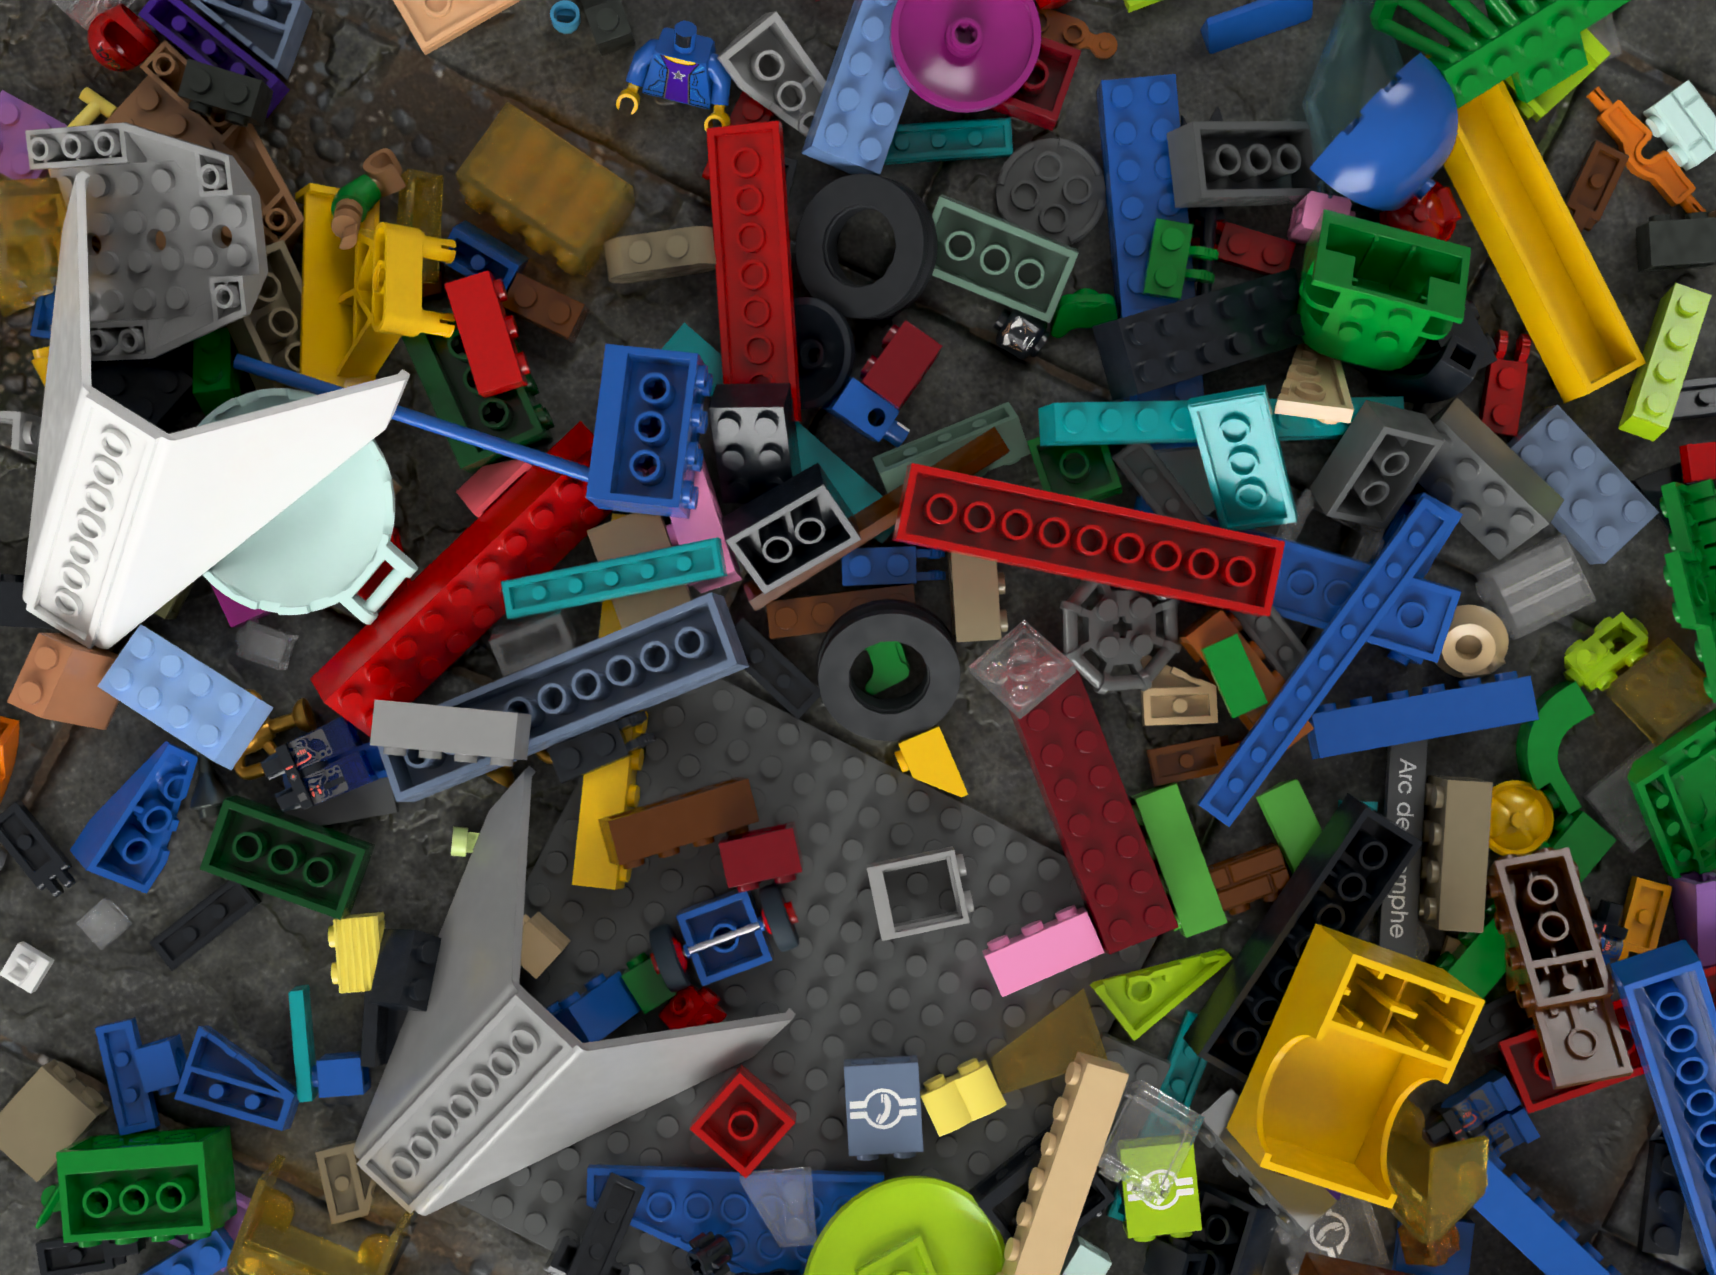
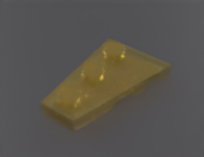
[990,988,1108,1094]

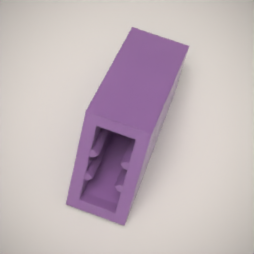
[1668,871,1716,968]

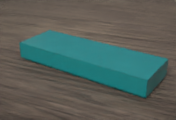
[288,984,319,1102]

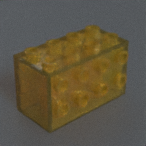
[455,101,635,278]

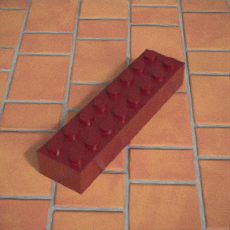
[996,651,1179,955]

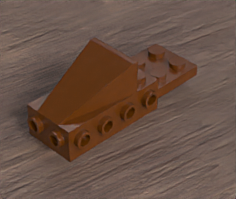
[1486,847,1634,1090]

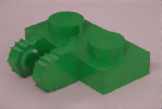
[1142,218,1219,301]

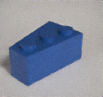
[174,1025,299,1131]

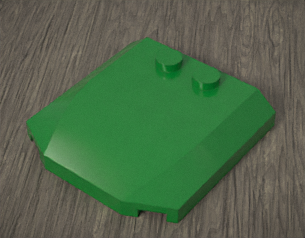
[1627,708,1716,879]

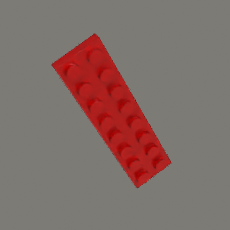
[706,120,802,422]

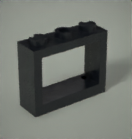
[969,1123,1115,1241]

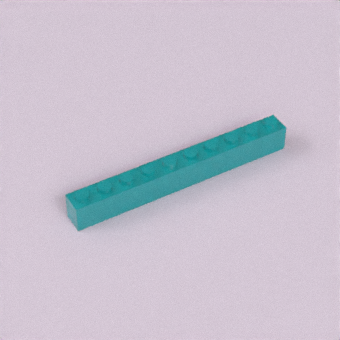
[1038,396,1404,446]

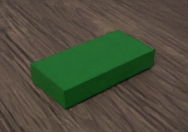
[1201,634,1268,718]

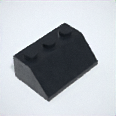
[1188,1180,1277,1275]

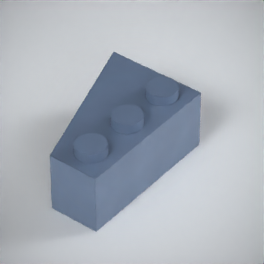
[189,0,313,80]

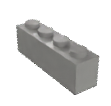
[370,700,532,767]

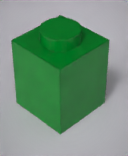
[621,951,677,1014]

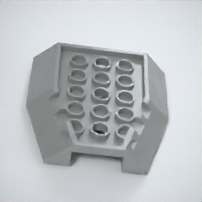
[25,122,268,361]

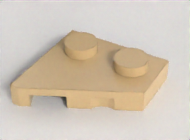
[1140,655,1218,726]

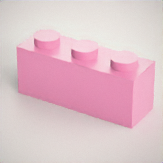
[982,905,1105,997]

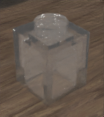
[235,620,299,670]

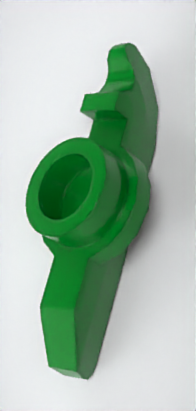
[35,1183,61,1229]

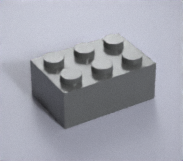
[1309,400,1445,529]

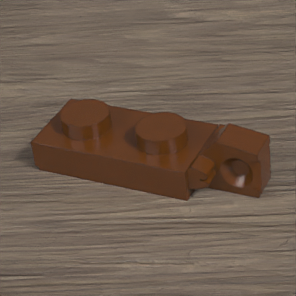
[1564,140,1629,233]
[1146,735,1243,786]

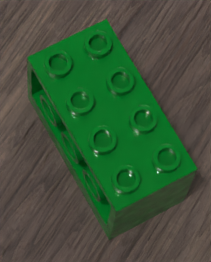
[56,1125,237,1248]

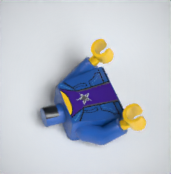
[616,21,731,132]

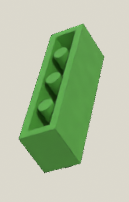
[1130,783,1228,938]

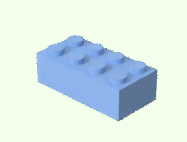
[97,624,274,770]

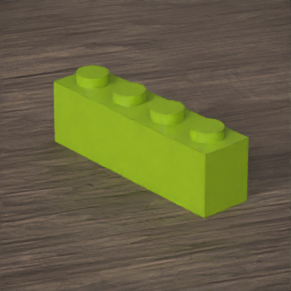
[1618,283,1712,441]

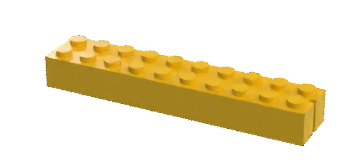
[1425,45,1646,403]

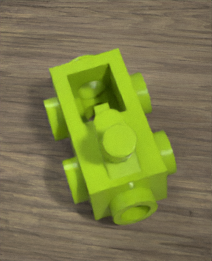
[1563,612,1649,693]

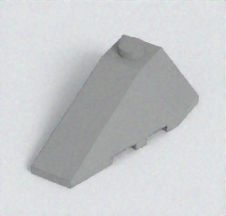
[717,11,826,137]

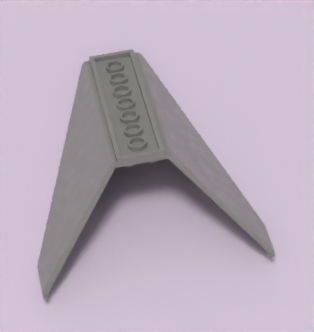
[353,766,796,1216]

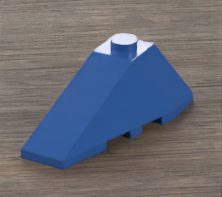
[70,741,198,894]

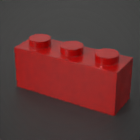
[444,270,531,398]

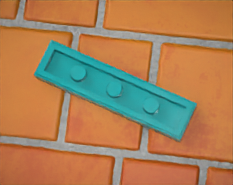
[884,117,1013,165]

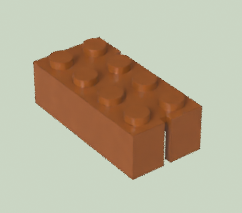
[1178,610,1314,749]

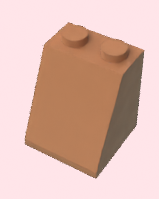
[7,633,119,730]

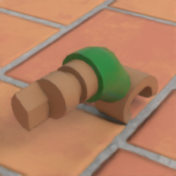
[331,148,406,250]

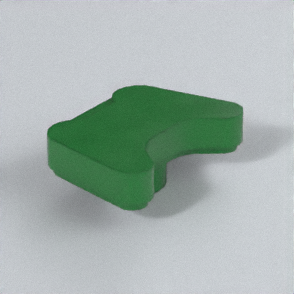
[1050,288,1118,338]
[865,641,910,695]

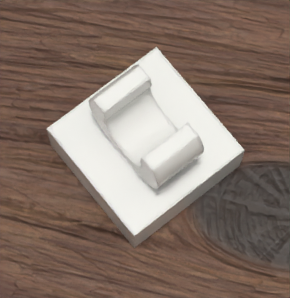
[0,941,55,994]

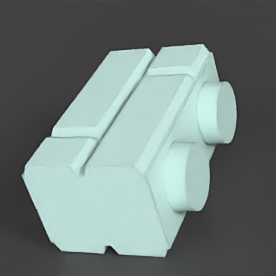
[1643,80,1716,171]

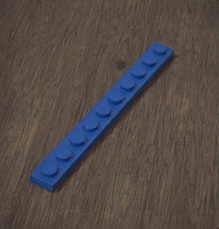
[1197,497,1455,827]

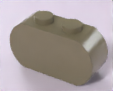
[604,226,717,284]

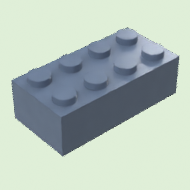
[1506,404,1659,565]

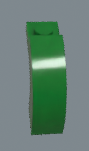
[1516,680,1595,814]

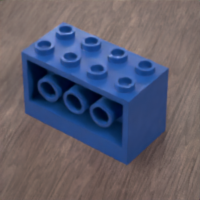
[586,344,713,519]

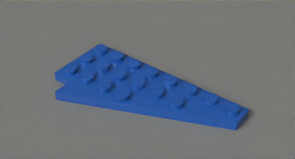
[586,1164,884,1275]

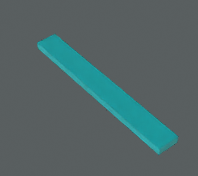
[662,322,895,544]

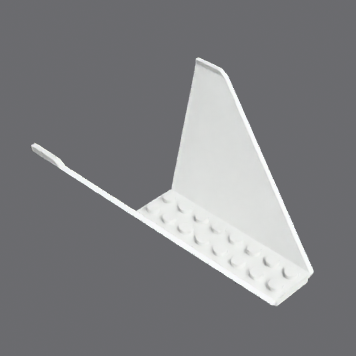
[22,170,410,649]

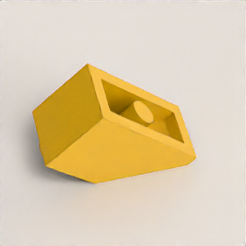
[894,725,968,797]

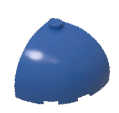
[1310,52,1458,211]

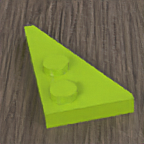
[1090,948,1233,1041]

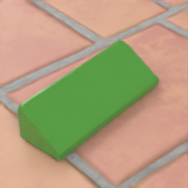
[1256,779,1322,875]

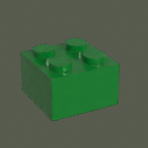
[1027,437,1123,502]

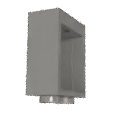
[866,846,975,941]

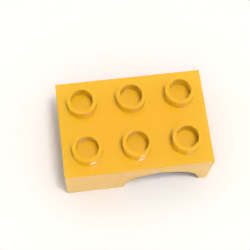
[1226,924,1485,1209]

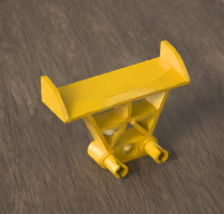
[295,183,456,390]

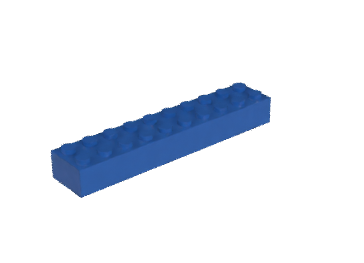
[1096,74,1204,453]
[1610,939,1716,1275]

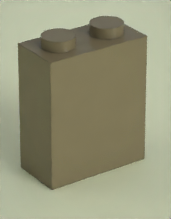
[0,1059,109,1182]

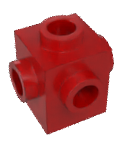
[658,983,727,1030]

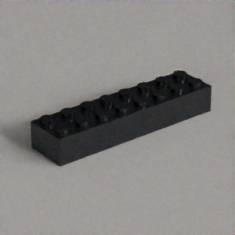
[1183,793,1423,1083]

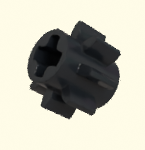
[686,1231,733,1275]

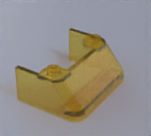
[1386,1098,1489,1244]
[227,1154,415,1275]

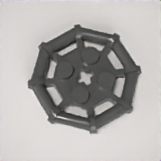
[1059,580,1182,695]

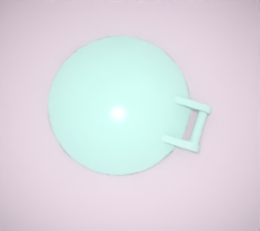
[198,388,418,625]

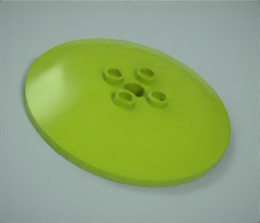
[804,1176,1006,1275]

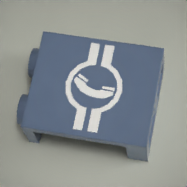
[844,1055,923,1161]

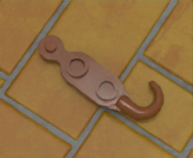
[1036,6,1118,60]

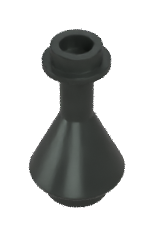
[186,745,233,818]

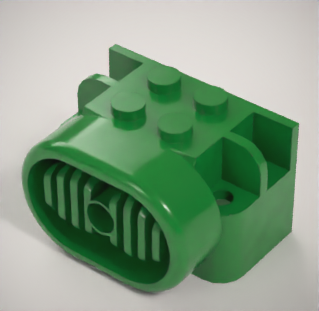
[1297,209,1471,371]

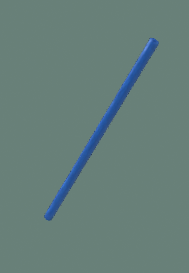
[233,354,590,482]

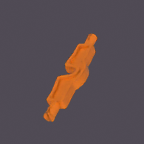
[1586,86,1706,214]

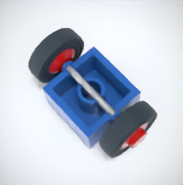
[649,883,799,992]

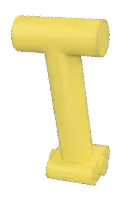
[67,87,118,127]

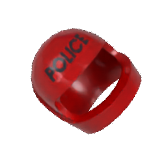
[87,3,160,72]

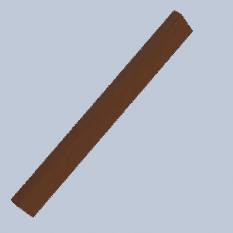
[743,426,1010,611]

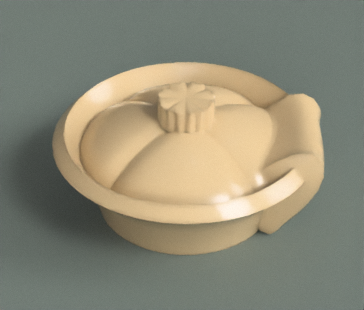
[1435,605,1509,679]

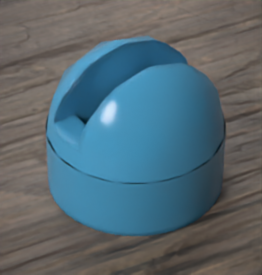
[550,0,581,34]

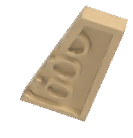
[1274,343,1354,424]

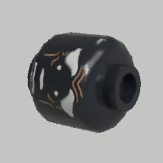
[993,309,1050,360]

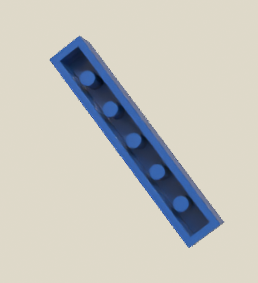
[1307,671,1539,760]
[1442,1144,1623,1275]

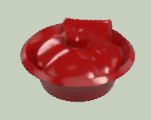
[1379,179,1462,241]

